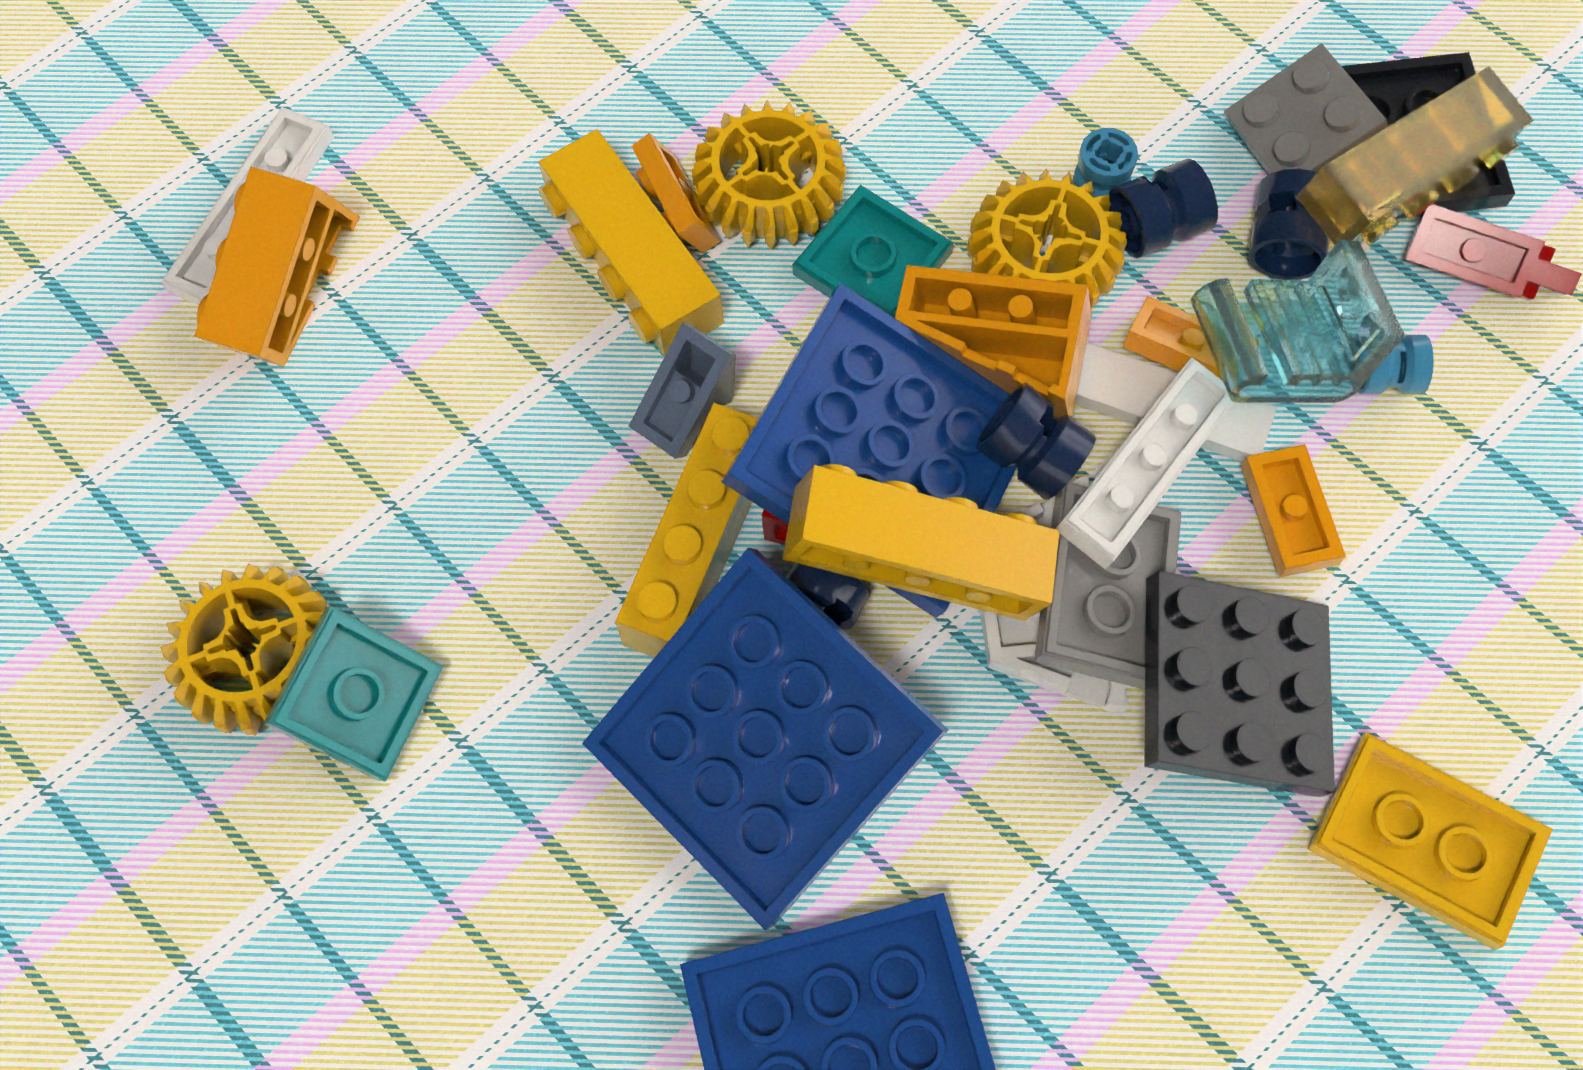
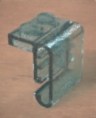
[1191,240,1405,403]

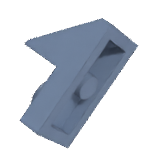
[628,322,736,459]

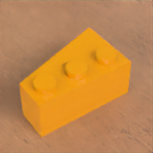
[194,166,360,367]
[895,265,1092,418]

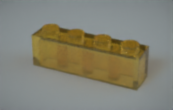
[1296,66,1534,252]

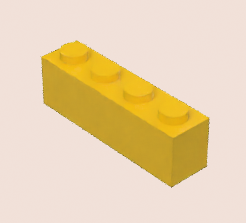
[538,129,724,357]
[615,403,758,658]
[783,464,1059,621]

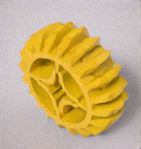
[692,100,846,250]
[967,168,1127,310]
[160,563,327,736]

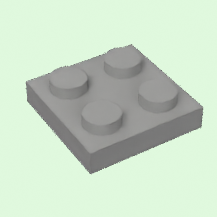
[1224,43,1389,175]

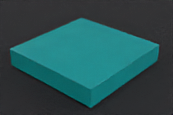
[792,185,954,318]
[263,606,444,782]

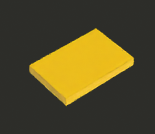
[1308,732,1553,950]

